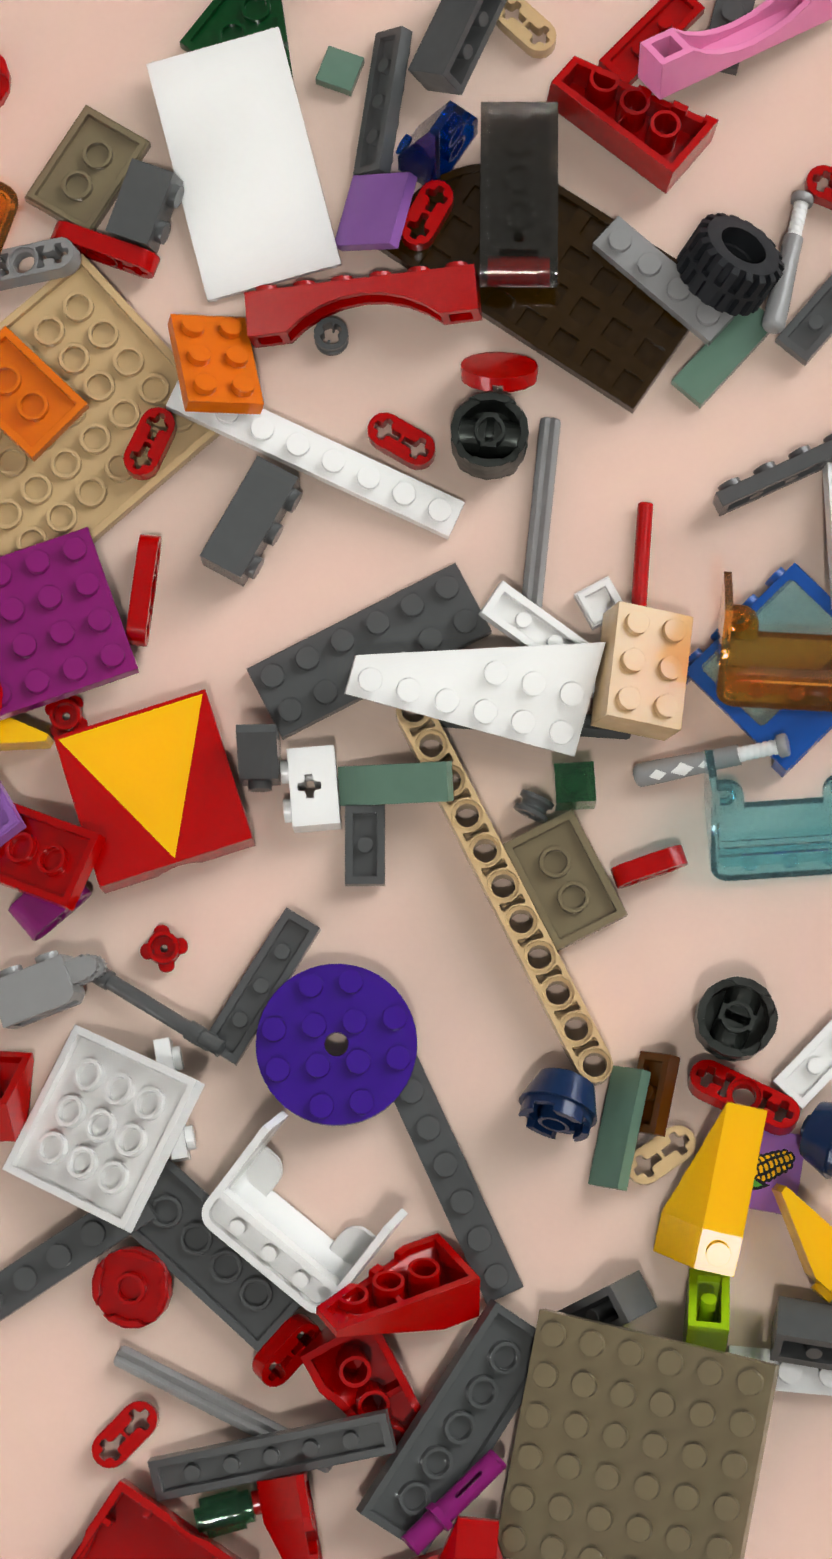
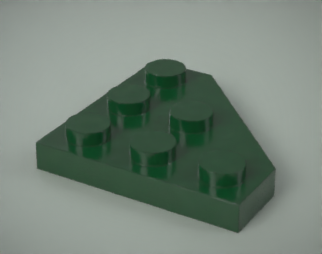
[180,0,293,78]

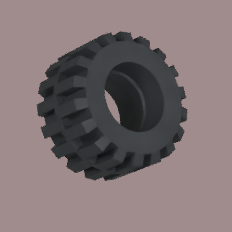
[676,213,784,316]

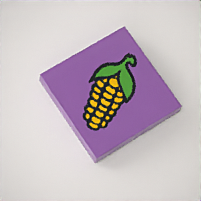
[749,1130,804,1215]

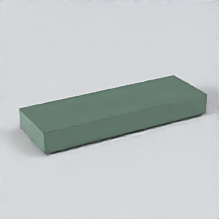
[671,307,770,409]
[338,761,454,806]
[588,1066,651,1191]

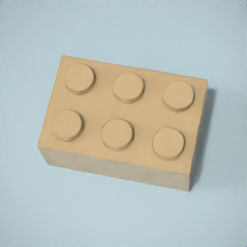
[590,601,693,741]

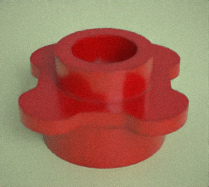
[45,695,88,737]
[140,925,188,973]

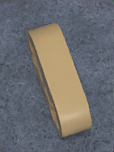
[496,0,557,59]
[630,1126,696,1185]

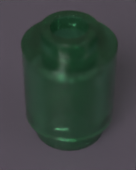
[193,1488,257,1539]

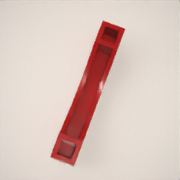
[244,261,483,348]

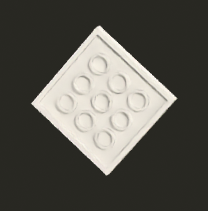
[2,1024,205,1233]

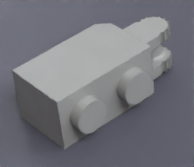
[0,950,108,1029]

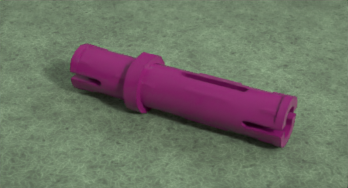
[401,1449,507,1555]

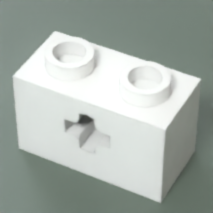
[280,745,342,833]

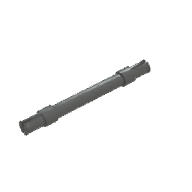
[79,954,226,1057]

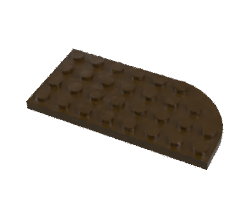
[379,163,690,414]

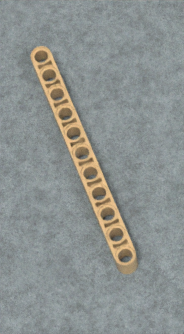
[396,708,613,1086]

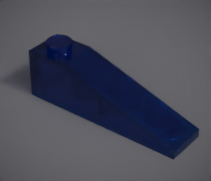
[396,100,478,185]

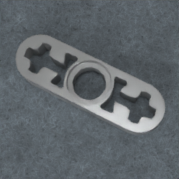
[0,237,81,291]

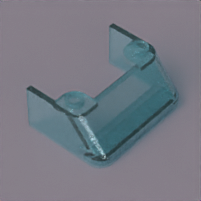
[704,750,832,881]

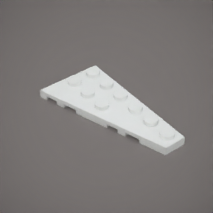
[344,642,606,757]

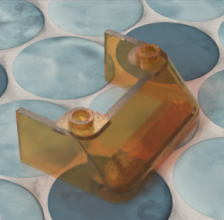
[716,571,832,712]

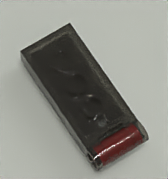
[480,102,558,288]

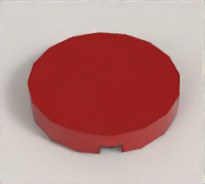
[460,352,538,392]
[92,1246,173,1328]

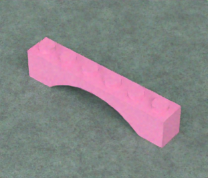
[638,0,832,100]

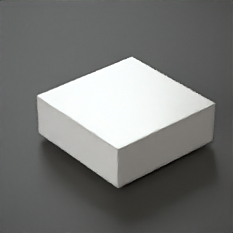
[574,576,623,631]

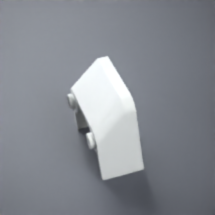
[202,1110,408,1313]

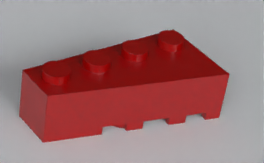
[546,56,719,194]

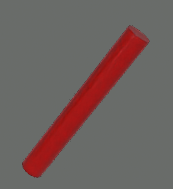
[631,502,653,607]

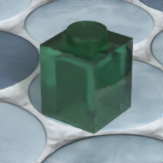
[552,761,596,811]

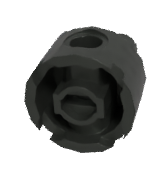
[451,392,529,480]
[693,976,778,1062]

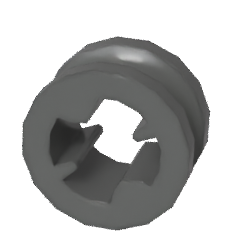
[314,317,349,356]
[514,790,554,823]

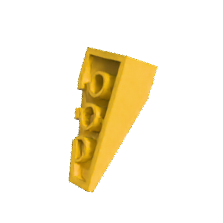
[653,1101,767,1277]

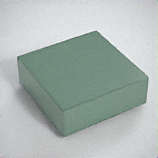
[315,46,365,96]

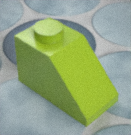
[683,1268,730,1352]

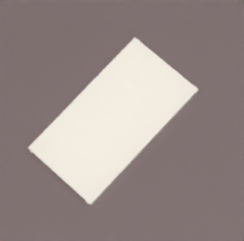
[146,27,342,302]

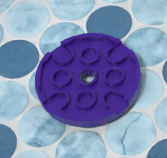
[256,964,417,1126]

